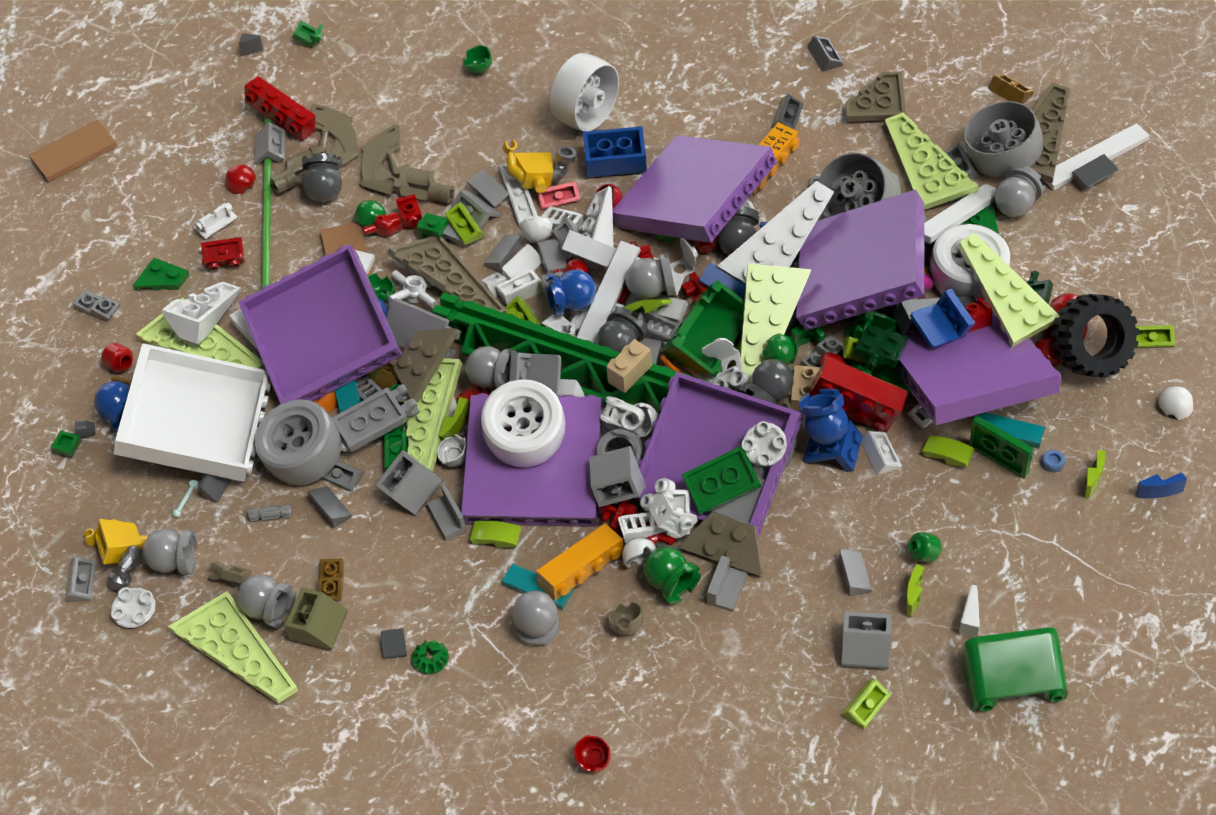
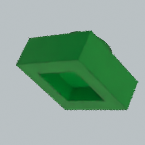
[51,430,82,457]

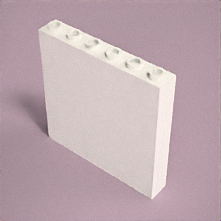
[113,343,271,482]

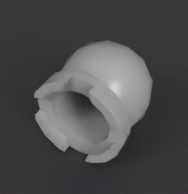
[994,166,1045,217]
[625,253,676,299]
[465,346,517,389]
[597,428,643,464]
[142,528,198,575]
[237,574,296,628]
[512,590,559,647]

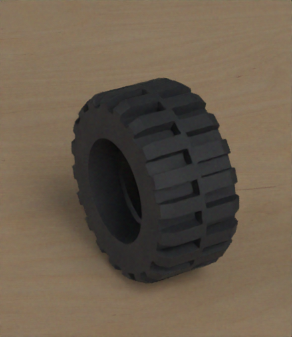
[1051,294,1139,378]

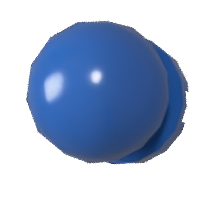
[545,270,596,317]
[94,381,130,432]
[799,388,848,445]

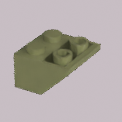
[285,587,348,650]

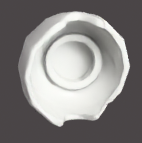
[520,215,552,244]
[1159,386,1193,420]
[629,402,658,438]
[437,434,467,467]
[622,538,656,568]

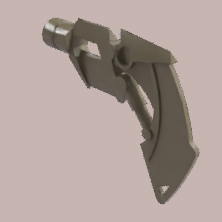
[270,104,360,194]
[360,124,455,204]

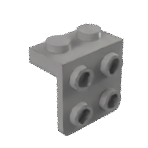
[509,352,561,397]

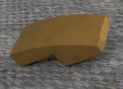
[318,558,344,600]

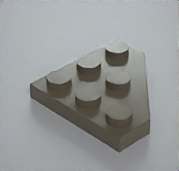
[845,71,906,122]

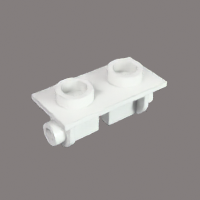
[193,203,238,239]

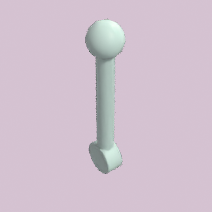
[172,480,198,517]

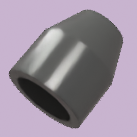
[75,420,95,438]

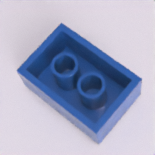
[583,126,647,177]

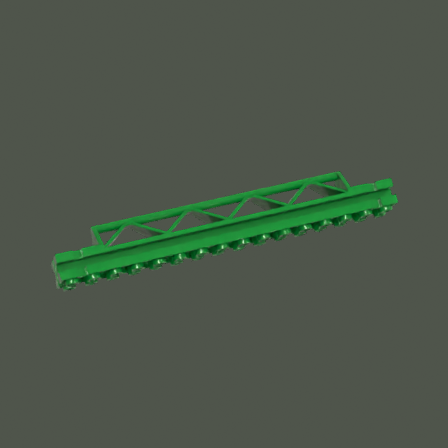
[432,292,750,418]

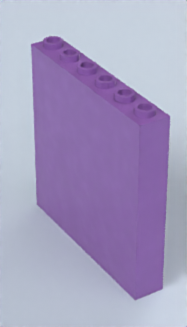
[612,135,777,243]
[796,189,924,331]
[238,244,403,404]
[893,312,1062,425]
[633,372,803,541]
[462,393,603,527]

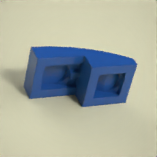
[1135,472,1187,498]

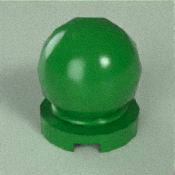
[643,546,701,604]

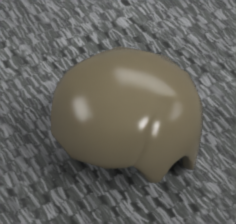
[607,601,643,635]

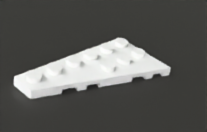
[717,181,834,284]

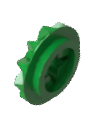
[412,639,449,674]

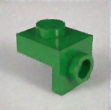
[292,21,324,48]
[417,213,449,240]
[791,325,825,347]

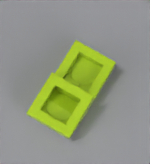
[624,298,672,315]
[438,397,470,440]
[922,435,975,467]
[1085,450,1106,499]
[470,521,521,548]
[906,564,925,617]

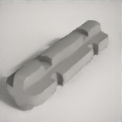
[248,504,292,521]

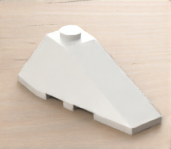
[565,186,614,268]
[162,282,241,344]

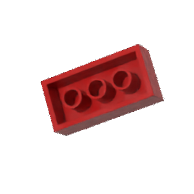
[809,356,908,433]

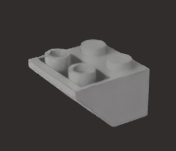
[589,446,646,507]
[376,450,443,516]
[841,611,891,669]

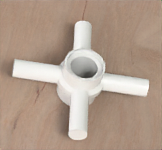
[388,270,438,308]

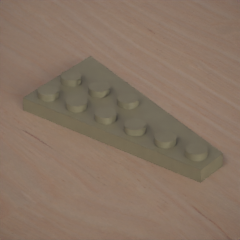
[1009,83,1070,183]
[387,236,507,314]

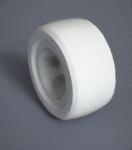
[550,53,619,131]
[929,224,1010,302]
[481,380,565,467]

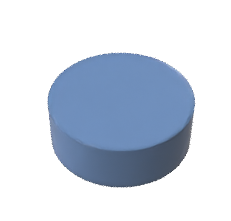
[1042,450,1065,473]

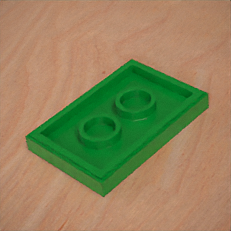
[969,415,1034,479]
[681,446,761,515]

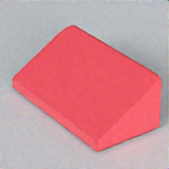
[536,181,580,210]

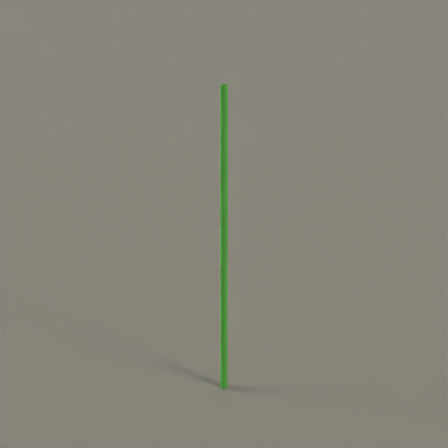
[260,116,272,361]

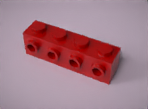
[244,76,316,141]

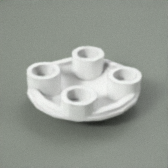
[742,421,787,467]
[111,587,156,628]

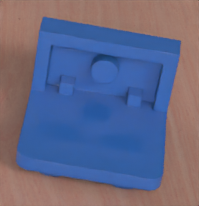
[910,289,975,348]
[804,420,863,472]

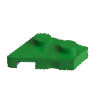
[133,258,190,291]

